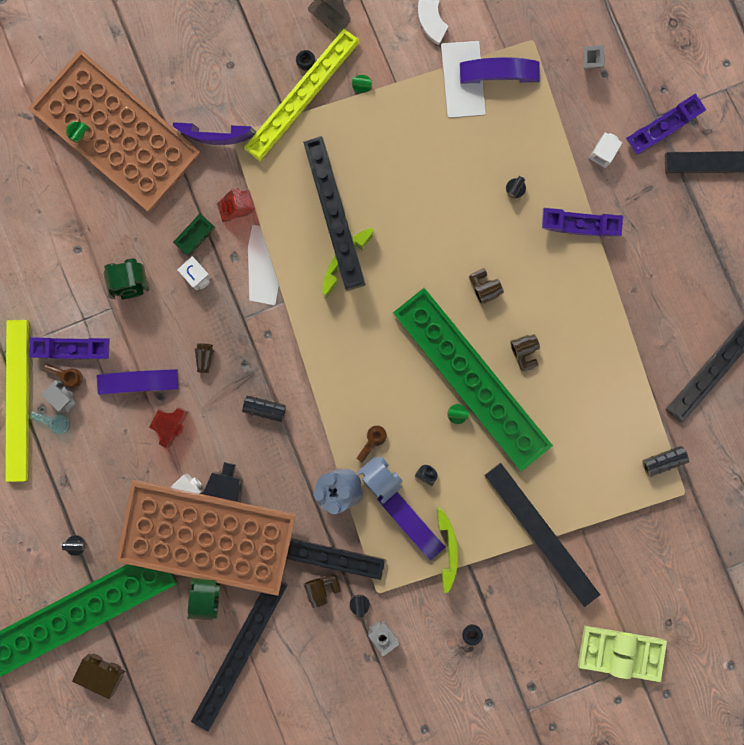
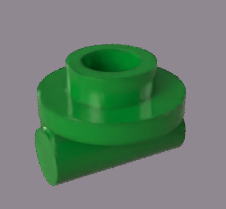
[352,75,372,94]
[66,121,89,143]
[447,404,469,424]

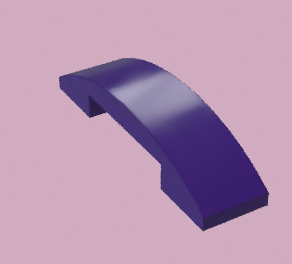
[459,57,540,84]
[626,93,706,155]
[173,122,256,145]
[542,208,623,237]
[29,337,110,359]
[97,369,179,395]
[377,492,446,561]

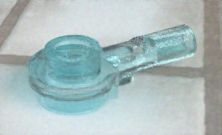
[30,411,70,434]

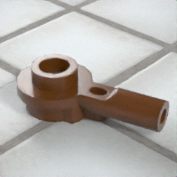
[43,364,83,388]
[356,425,387,463]

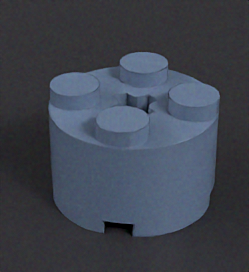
[356,456,403,504]
[313,468,363,514]

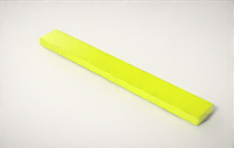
[244,29,360,162]
[6,320,29,482]

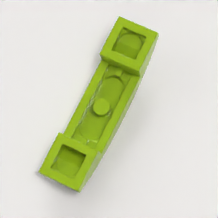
[322,228,375,298]
[437,507,458,593]

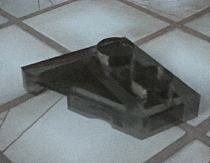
[308,0,351,36]

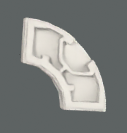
[418,0,448,45]

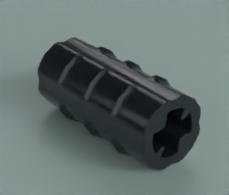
[242,395,286,422]
[642,446,689,477]

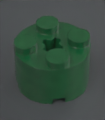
[103,258,149,300]
[187,577,220,621]

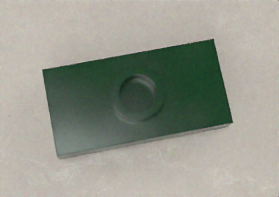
[173,213,216,257]

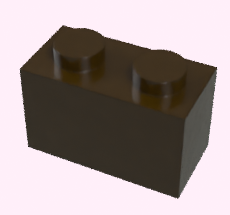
[72,654,125,699]

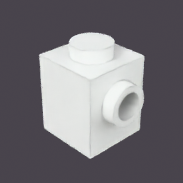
[170,474,204,494]

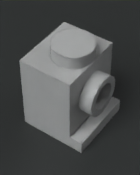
[583,45,605,70]
[41,380,76,412]
[368,620,399,656]

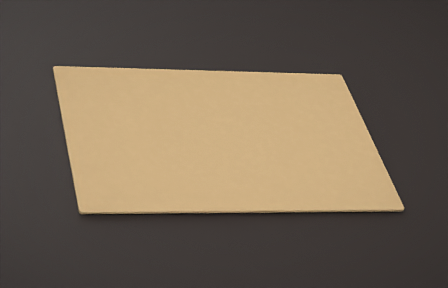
[234,40,685,593]

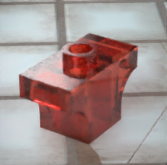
[217,188,255,222]
[149,408,189,448]

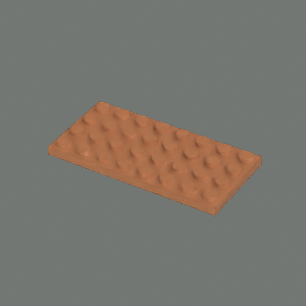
[28,49,202,213]
[116,480,296,596]

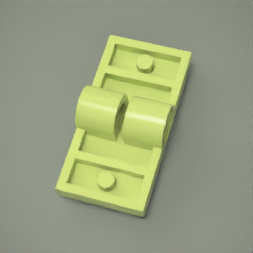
[578,625,667,682]

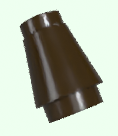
[194,343,215,373]

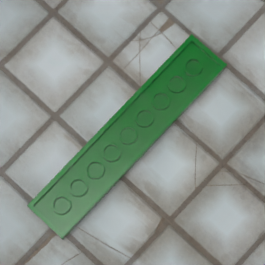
[392,287,553,472]
[0,564,178,677]

